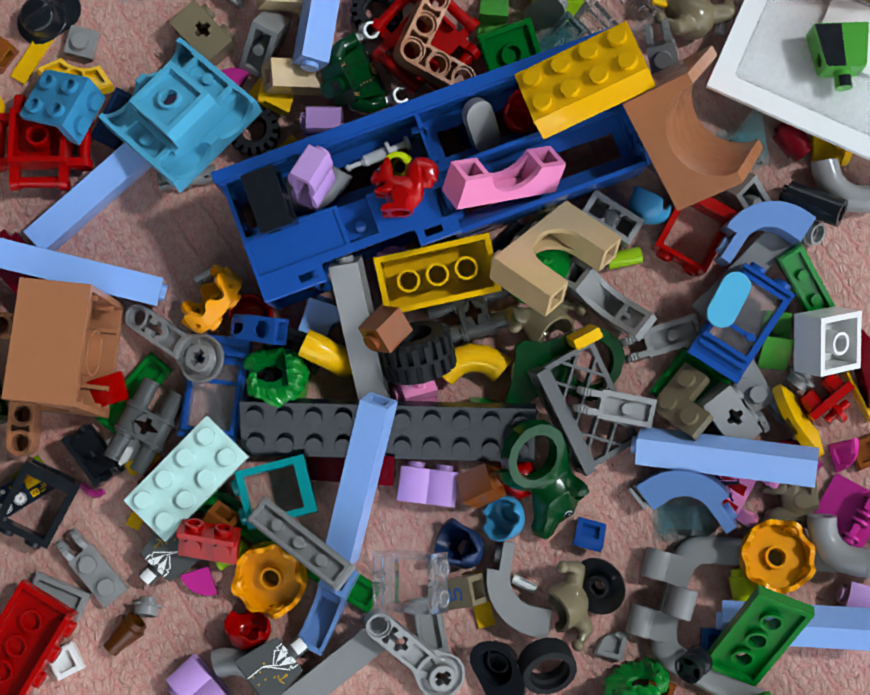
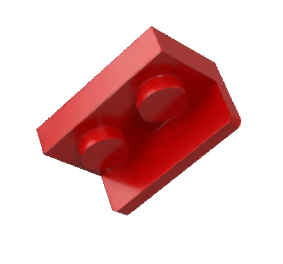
[176,518,241,565]

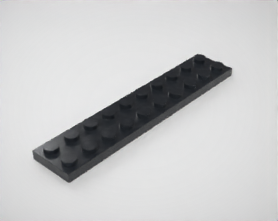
[239,397,536,462]

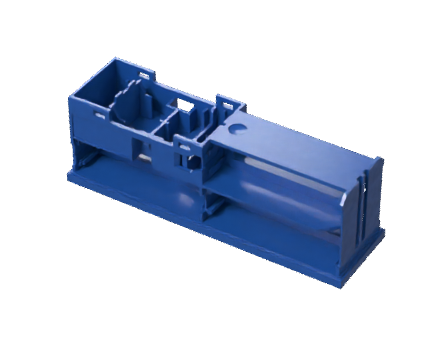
[211,27,651,310]

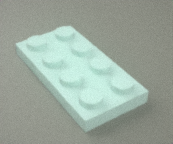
[123,416,250,542]

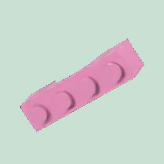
[442,146,566,210]

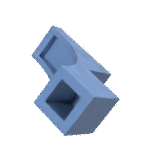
[298,570,360,656]

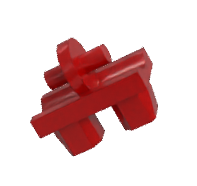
[798,374,855,424]

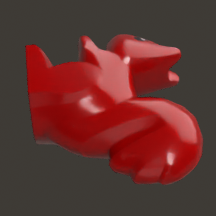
[370,157,439,218]

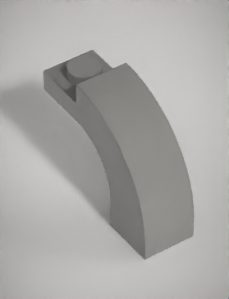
[565,256,657,342]
[485,540,552,638]

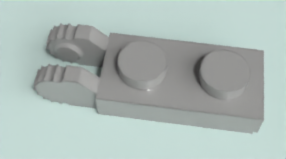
[643,19,679,74]
[619,313,700,363]
[731,350,786,433]
[573,386,657,428]
[55,528,129,608]

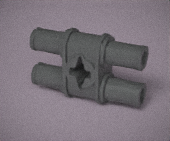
[426,287,516,343]
[103,377,184,475]

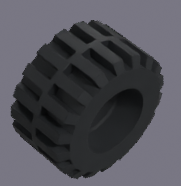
[379,321,457,385]

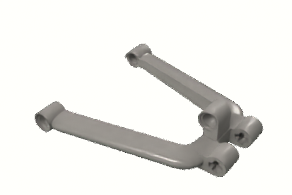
[625,536,870,695]

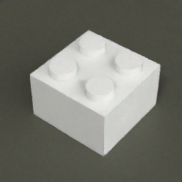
[793,306,862,377]

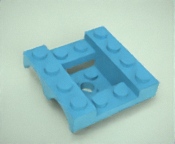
[98,37,263,193]

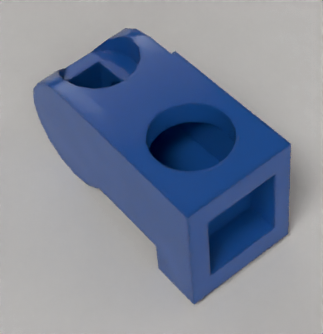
[230,313,289,345]

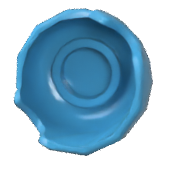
[628,186,671,225]
[482,495,525,542]

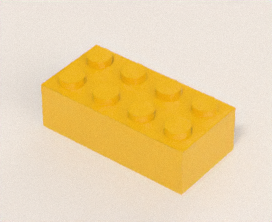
[514,20,656,139]
[373,233,502,313]

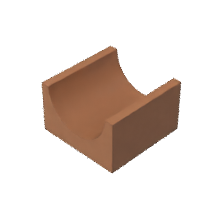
[622,45,764,211]
[1,277,125,419]

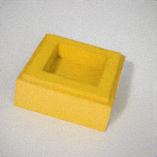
[565,324,603,350]

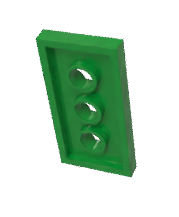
[707,585,815,687]

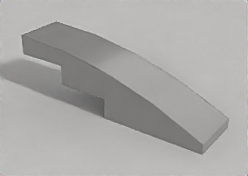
[691,231,792,319]

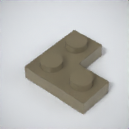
[655,362,714,441]

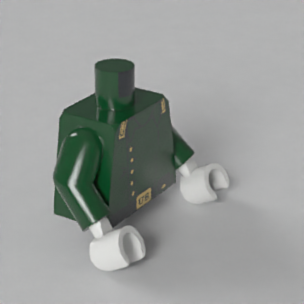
[321,21,408,114]

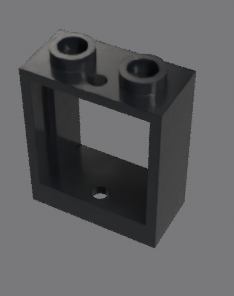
[0,456,81,549]

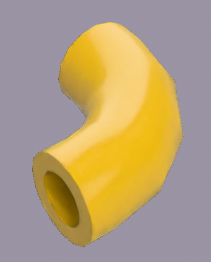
[298,329,353,379]
[442,343,512,386]

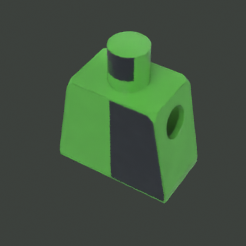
[806,22,869,92]

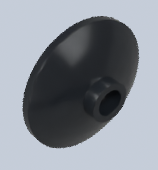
[581,558,626,615]

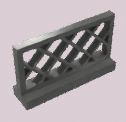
[527,342,638,476]

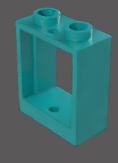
[231,454,319,530]

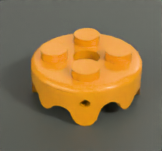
[180,264,242,334]
[738,519,816,594]
[231,541,308,619]

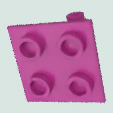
[814,473,870,548]

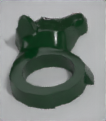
[505,327,625,404]
[497,419,589,540]

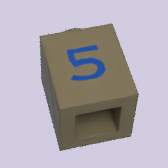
[439,572,489,611]

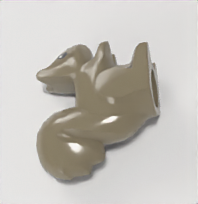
[761,481,819,523]

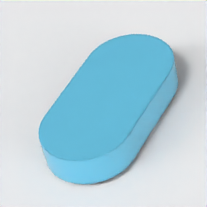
[706,272,751,328]

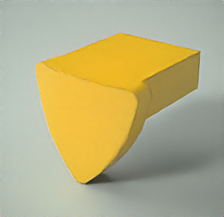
[248,76,294,116]
[811,135,853,166]

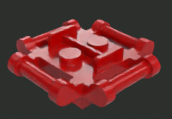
[369,0,482,96]
[0,94,95,191]

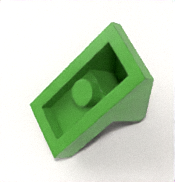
[477,0,509,50]
[756,310,794,371]

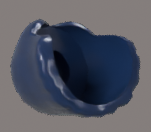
[433,518,485,569]

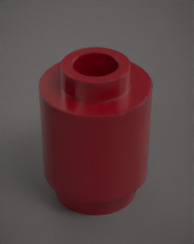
[772,122,814,163]

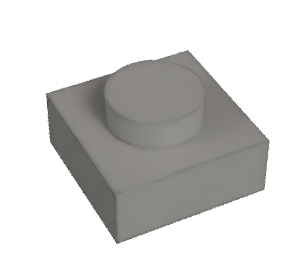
[64,25,100,61]

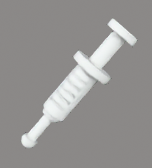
[345,136,412,172]

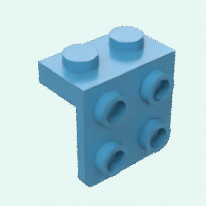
[20,70,106,145]

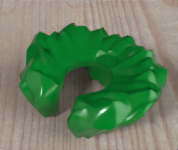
[243,347,309,408]
[601,656,670,695]

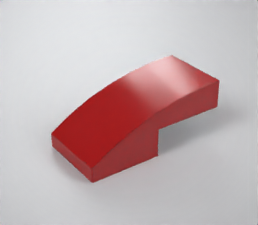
[76,371,130,416]

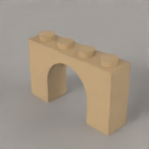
[257,0,336,95]
[489,200,622,317]

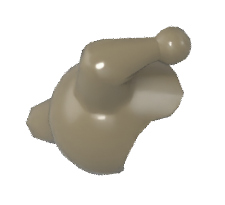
[654,0,736,40]
[504,297,587,342]
[547,561,593,652]

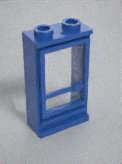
[685,262,796,384]
[177,332,253,444]

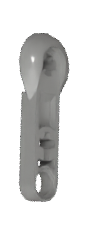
[125,304,224,383]
[363,608,465,695]

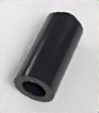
[779,181,848,227]

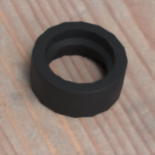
[518,637,577,695]

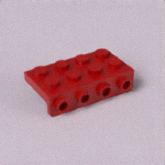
[0,579,79,695]

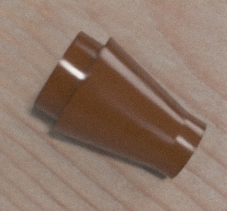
[104,612,146,656]

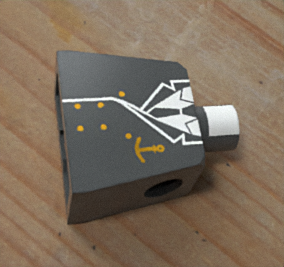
[139,532,202,586]
[233,636,309,695]

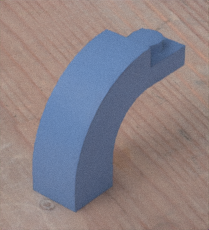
[713,201,816,267]
[636,468,738,534]

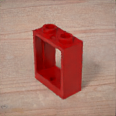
[651,197,739,277]

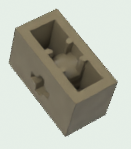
[169,0,236,66]

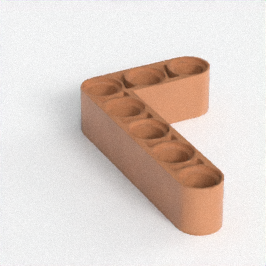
[393,0,476,89]
[0,312,42,456]

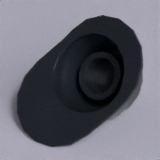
[17,0,81,44]
[470,640,525,695]

